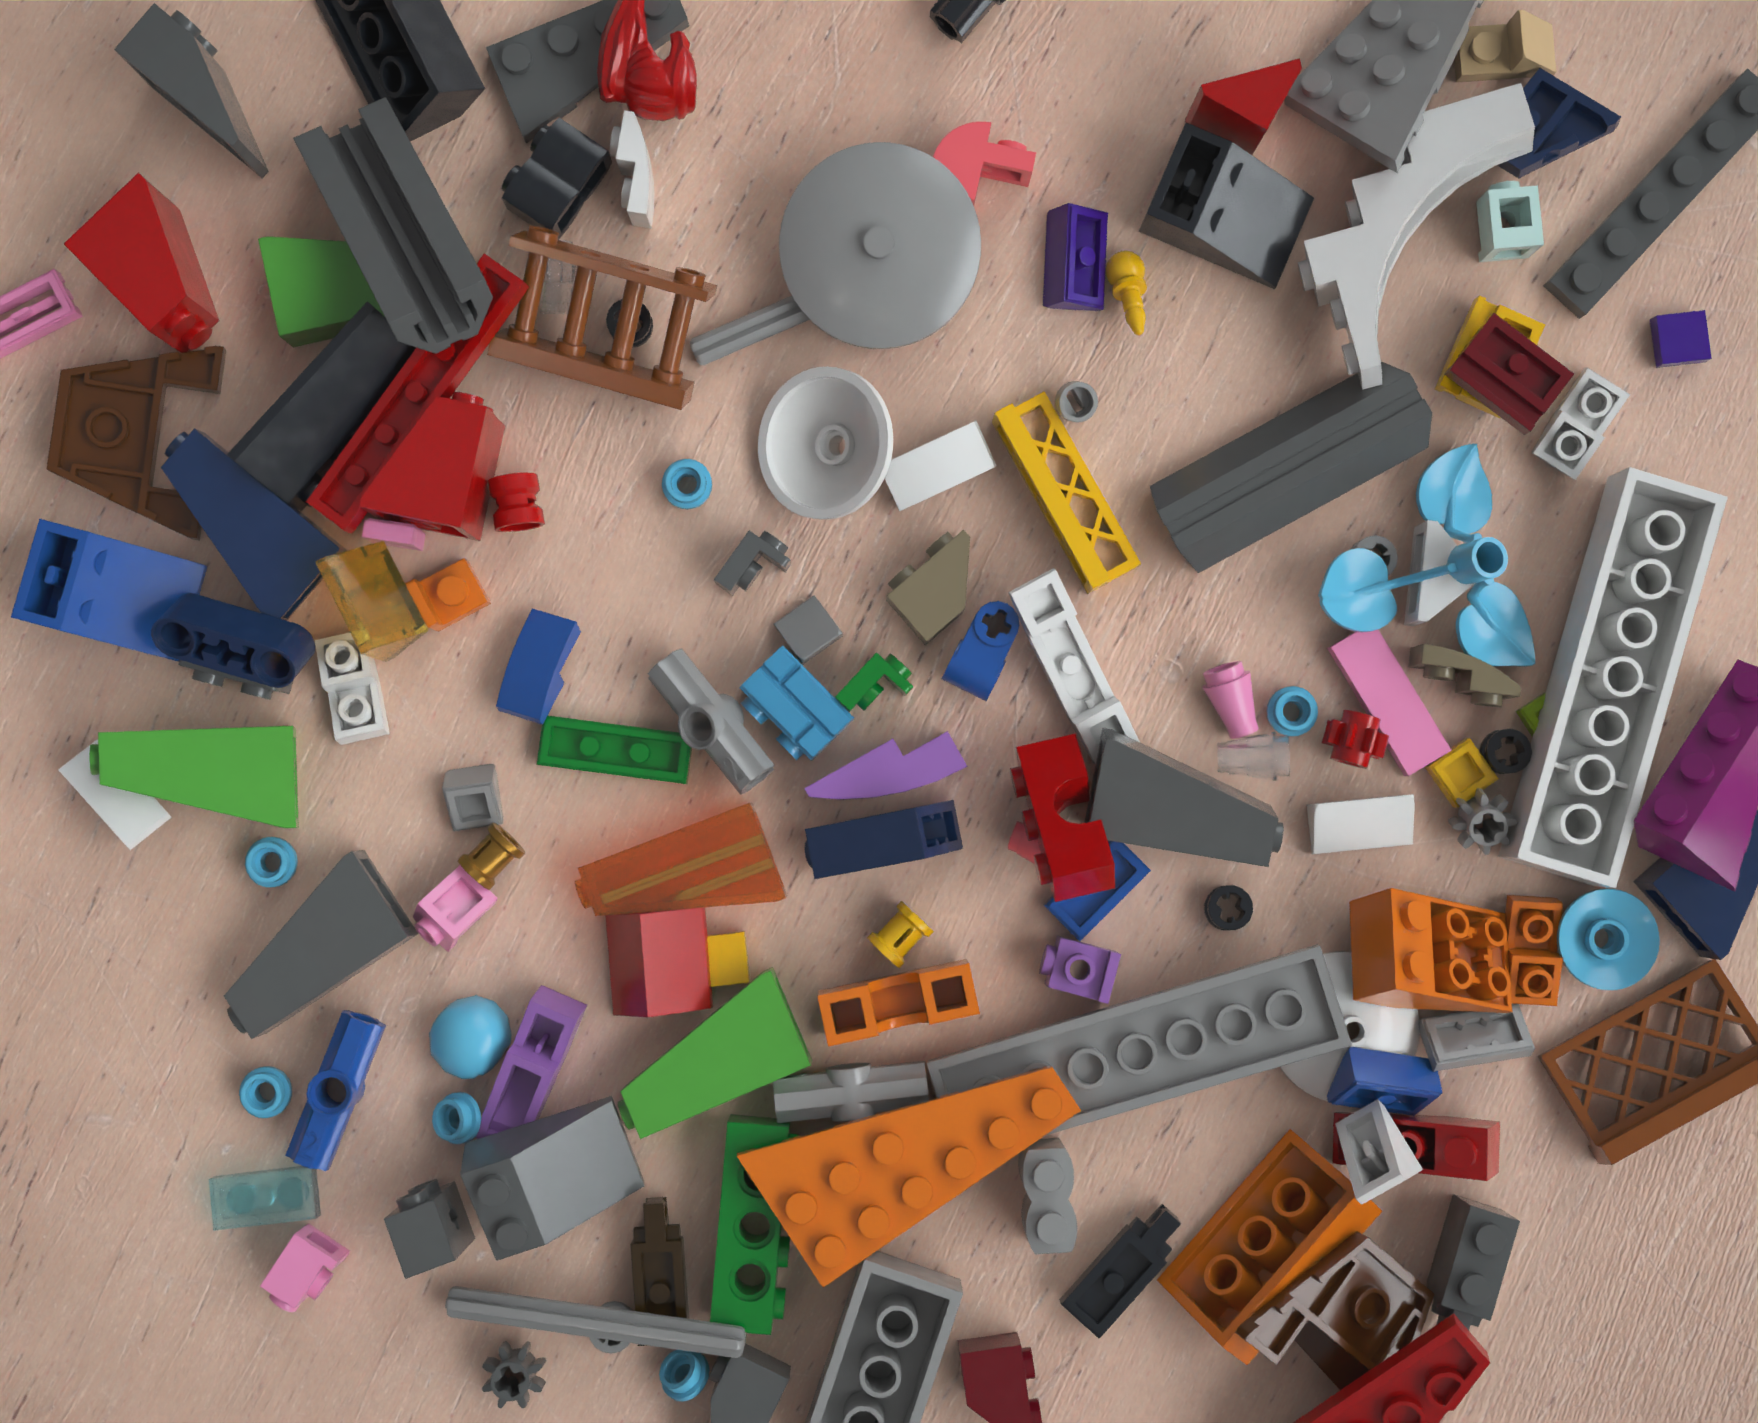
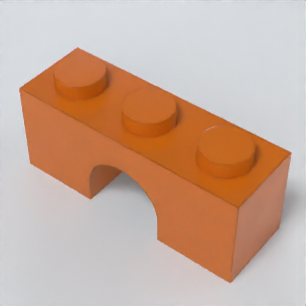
[817,959,980,1047]

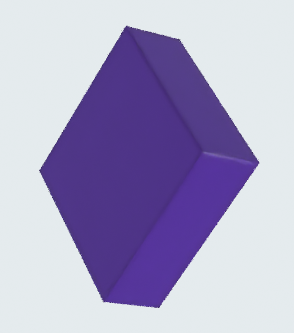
[1650,310,1712,368]

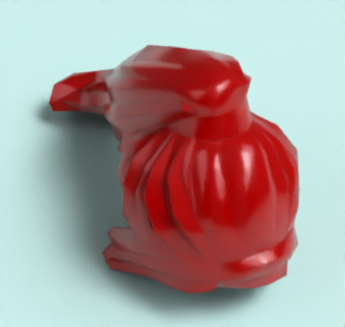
[597,0,697,121]

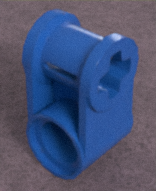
[941,601,1020,701]

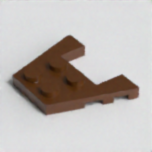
[47,345,226,541]
[1235,1231,1435,1372]

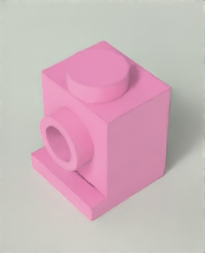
[260,1223,350,1312]

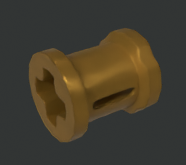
[458,822,526,890]

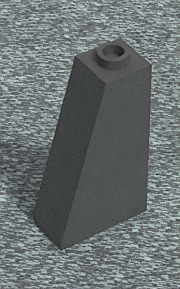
[1084,728,1284,867]
[224,850,418,1039]

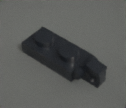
[1059,1204,1181,1338]

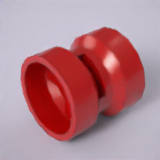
[488,472,545,532]

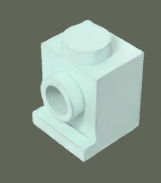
[1476,181,1544,262]

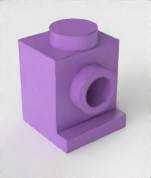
[1039,936,1121,1004]

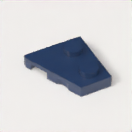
[1497,68,1621,179]

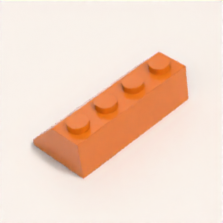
[1157,1129,1382,1365]

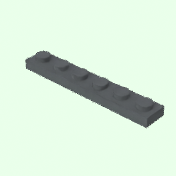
[1543,69,1758,319]

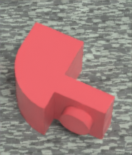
[933,121,1036,206]

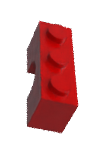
[1010,734,1115,902]

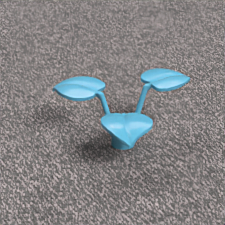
[1318,444,1535,667]

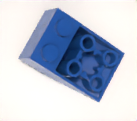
[11,519,208,662]

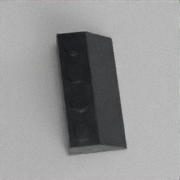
[315,0,485,142]
[227,301,416,511]

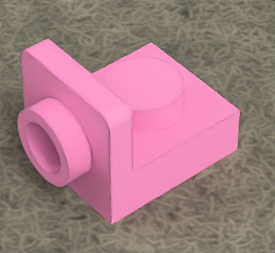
[413,865,498,952]

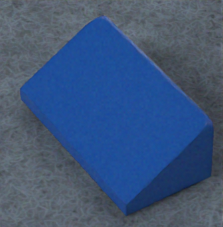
[1327,1047,1443,1116]

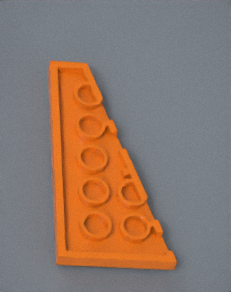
[736,1066,1081,1288]

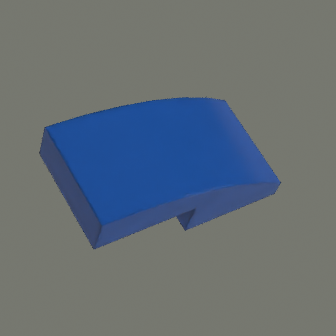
[496,608,581,725]

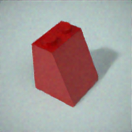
[64,172,220,353]
[359,392,505,541]

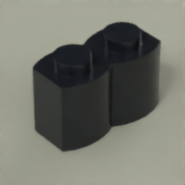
[502,118,612,240]

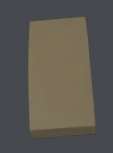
[1408,644,1521,707]

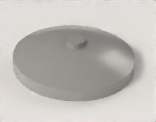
[779,142,981,349]

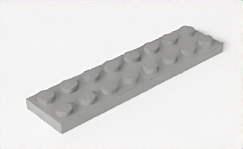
[927,944,1352,1135]

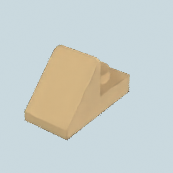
[1454,10,1556,82]

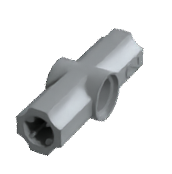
[648,649,775,795]
[773,1061,929,1123]

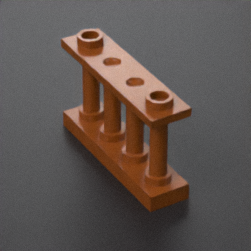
[487,226,717,410]

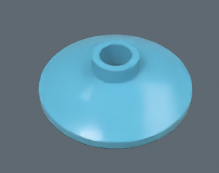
[1557,889,1660,990]

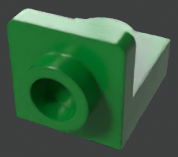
[835,652,913,712]

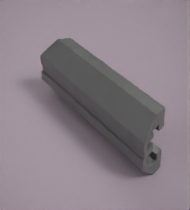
[293,97,493,354]
[1150,362,1432,573]

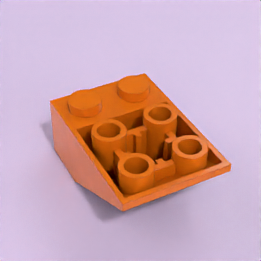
[1349,888,1512,1013]

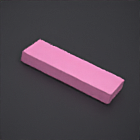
[1327,629,1452,776]

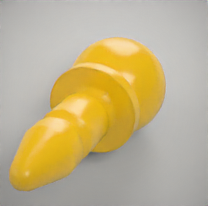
[1105,251,1147,336]

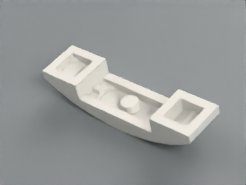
[1009,568,1140,765]

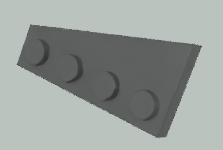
[486,0,689,144]

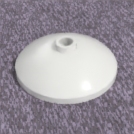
[758,366,893,519]
[1280,951,1420,1101]

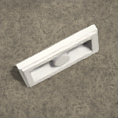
[1306,794,1415,854]

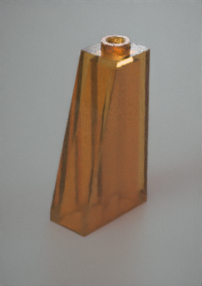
[575,802,788,916]

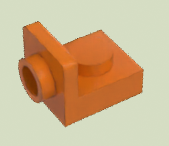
[405,558,491,632]

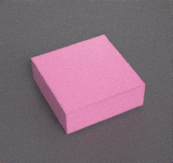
[362,518,426,551]

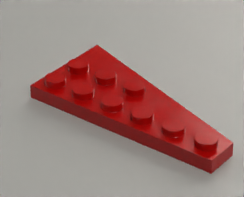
[1293,1313,1490,1423]

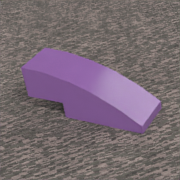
[804,731,968,800]
[475,985,587,1139]

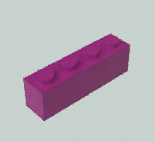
[1634,659,1758,892]

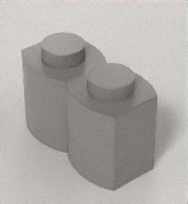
[1018,1138,1077,1254]

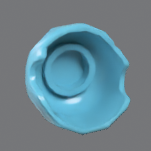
[429,995,512,1079]

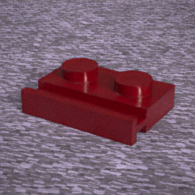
[1444,313,1574,435]

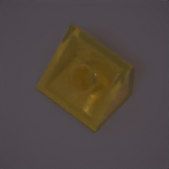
[315,541,429,662]

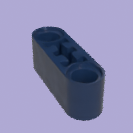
[151,593,315,688]

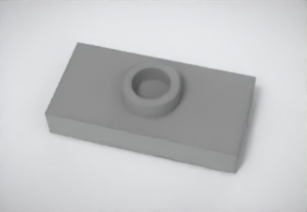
[1419,1004,1535,1072]

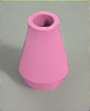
[1202,661,1259,739]

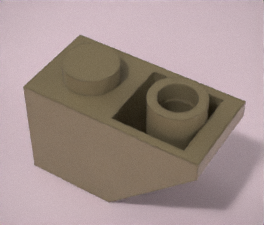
[886,530,970,645]

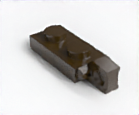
[630,1197,689,1346]

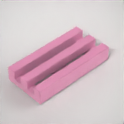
[0,269,83,359]

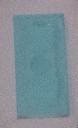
[209,1166,321,1231]

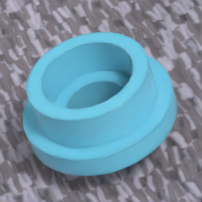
[662,459,712,510]
[1266,686,1318,736]
[245,837,298,888]
[239,1066,292,1118]
[432,1092,481,1144]
[659,1350,710,1402]

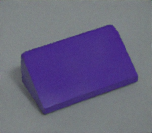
[1043,203,1108,311]

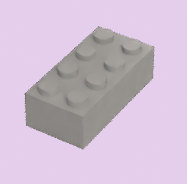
[805,1251,963,1423]

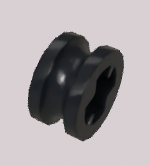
[606,299,653,348]
[1480,729,1532,774]
[1204,885,1253,930]

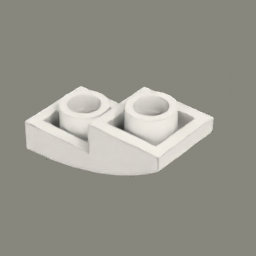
[610,110,654,229]
[1532,368,1630,480]
[885,421,997,511]
[315,629,390,745]
[58,739,171,850]

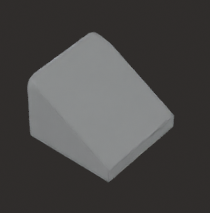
[774,595,843,665]
[442,764,504,831]

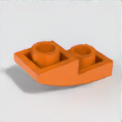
[1505,895,1563,1006]

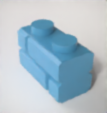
[739,645,854,761]

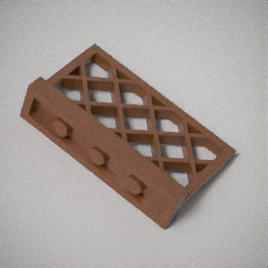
[1537,959,1758,1165]

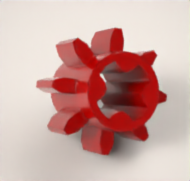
[1322,710,1390,769]

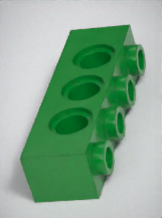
[710,1114,799,1335]

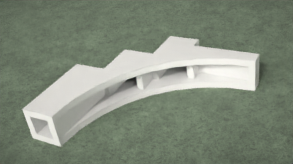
[1298,83,1535,390]

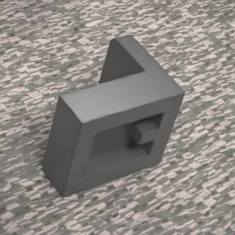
[714,530,791,596]

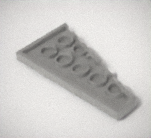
[1284,0,1484,173]

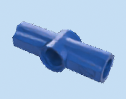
[285,1010,386,1171]

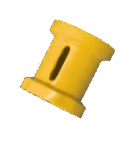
[867,901,934,969]

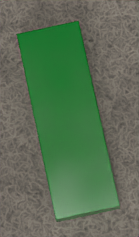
[536,716,692,784]

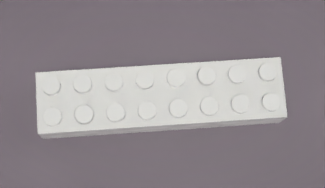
[1498,467,1728,888]

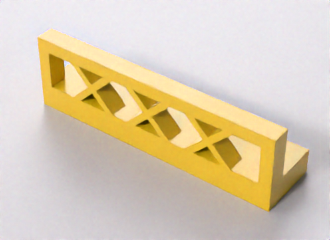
[992,391,1141,594]

